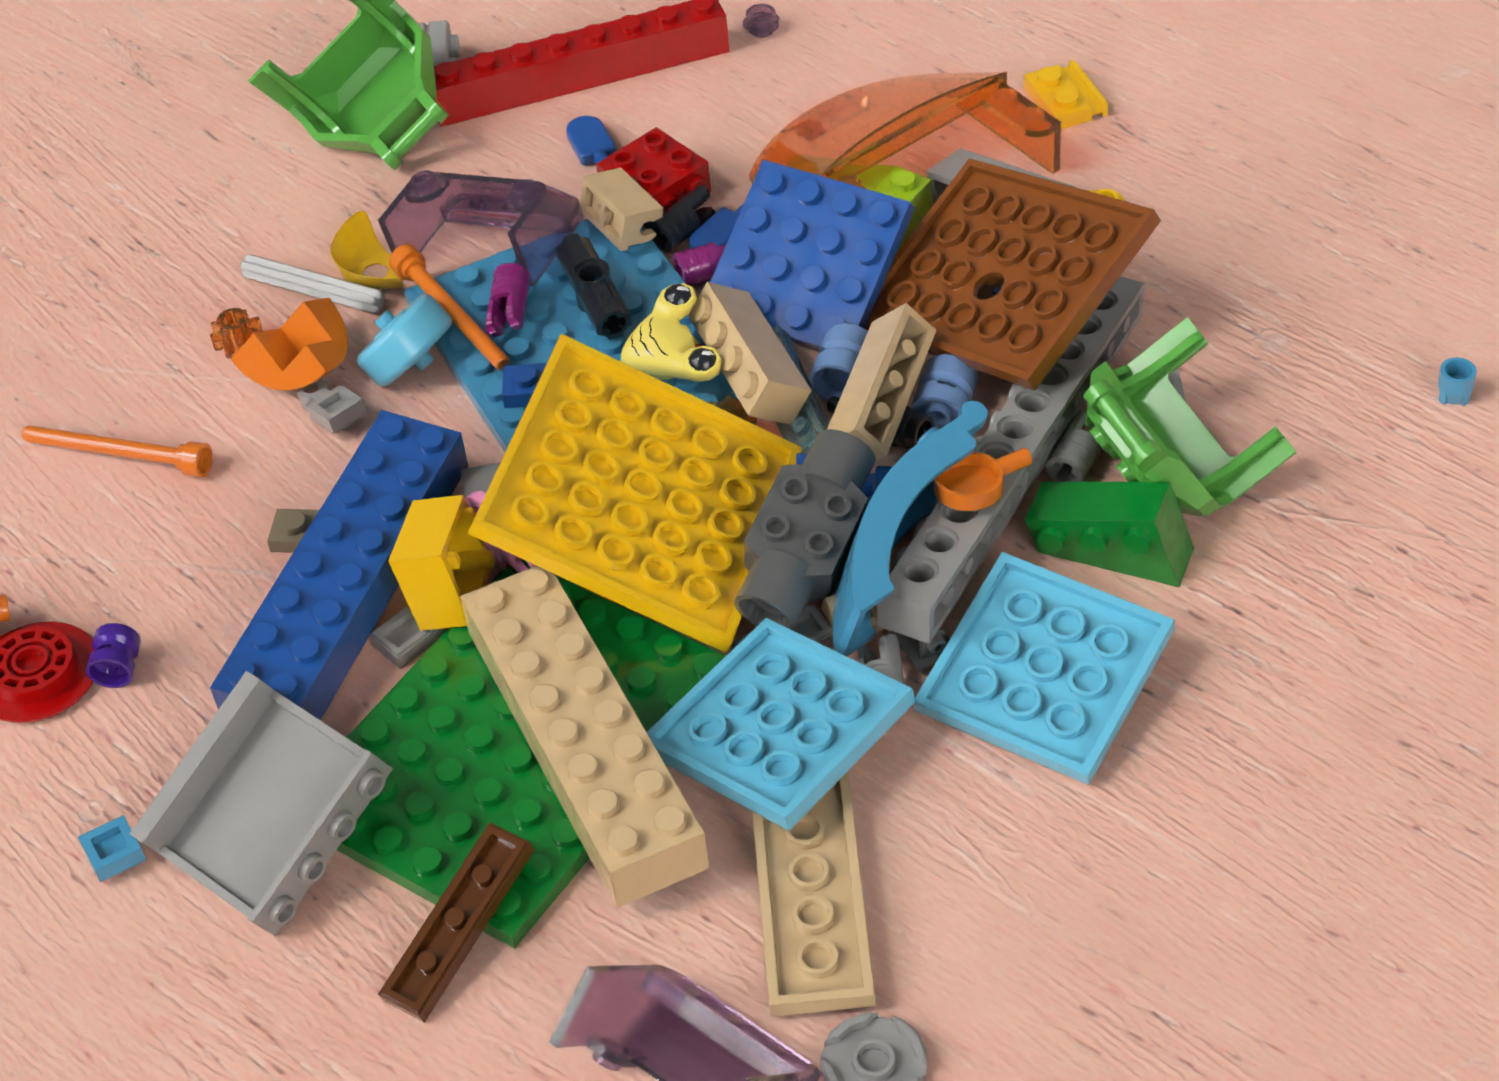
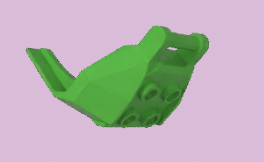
[248,0,449,170]
[1083,317,1297,517]

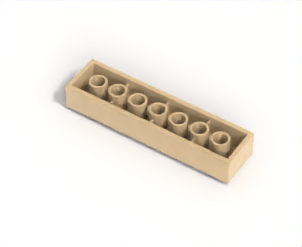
[460,566,709,908]

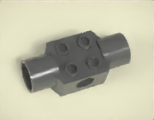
[734,429,876,630]

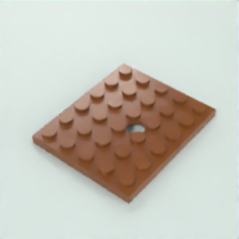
[864,158,1161,390]

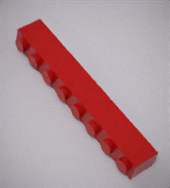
[434,0,730,127]

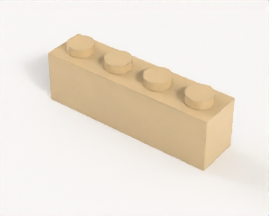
[688,281,812,425]
[827,303,936,462]

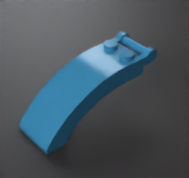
[832,401,988,657]

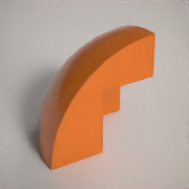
[231,297,348,390]

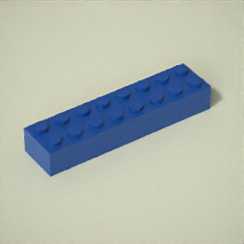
[210,410,468,720]

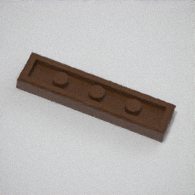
[378,822,535,1023]

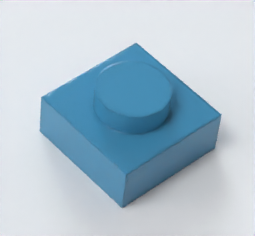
[78,815,146,882]

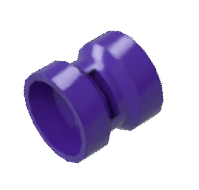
[86,623,141,688]

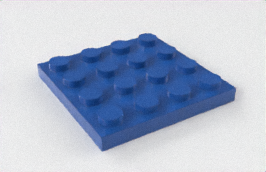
[710,160,915,351]

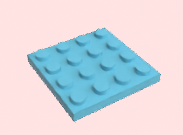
[913,552,1175,785]
[647,618,916,831]

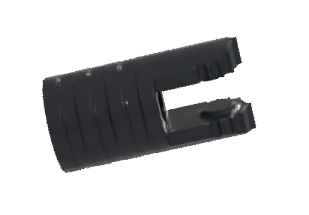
[646,184,716,253]

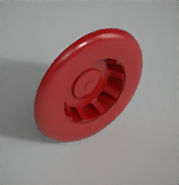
[0,621,94,723]

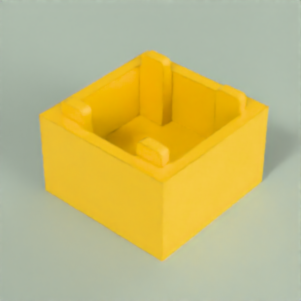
[388,495,496,631]

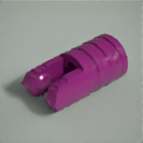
[673,242,726,286]
[485,263,531,337]

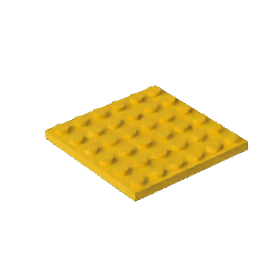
[467,333,802,653]

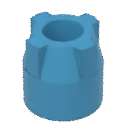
[1438,357,1477,406]

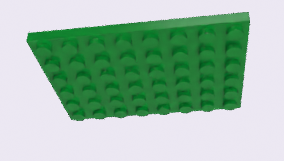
[337,559,726,949]

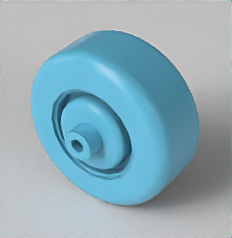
[357,294,452,387]

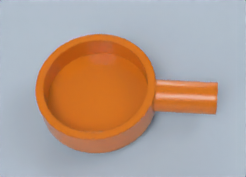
[933,447,1032,511]

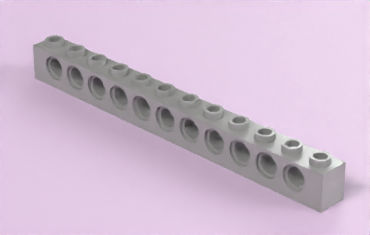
[877,276,1144,644]

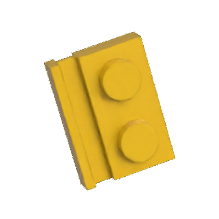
[1023,59,1108,131]

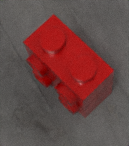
[596,127,711,226]

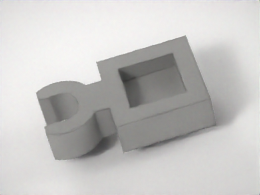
[297,379,368,434]

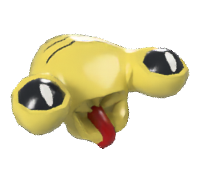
[621,283,722,382]

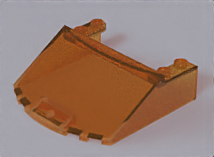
[749,72,1061,189]

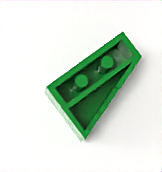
[1025,482,1194,587]

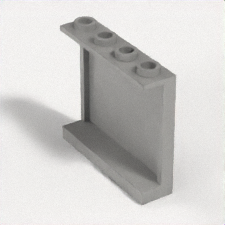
[129,670,393,936]

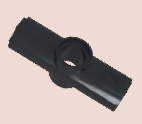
[555,233,632,340]

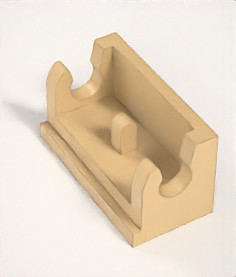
[579,168,663,251]

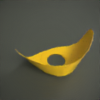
[330,210,403,289]

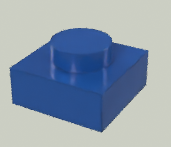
[502,363,547,408]

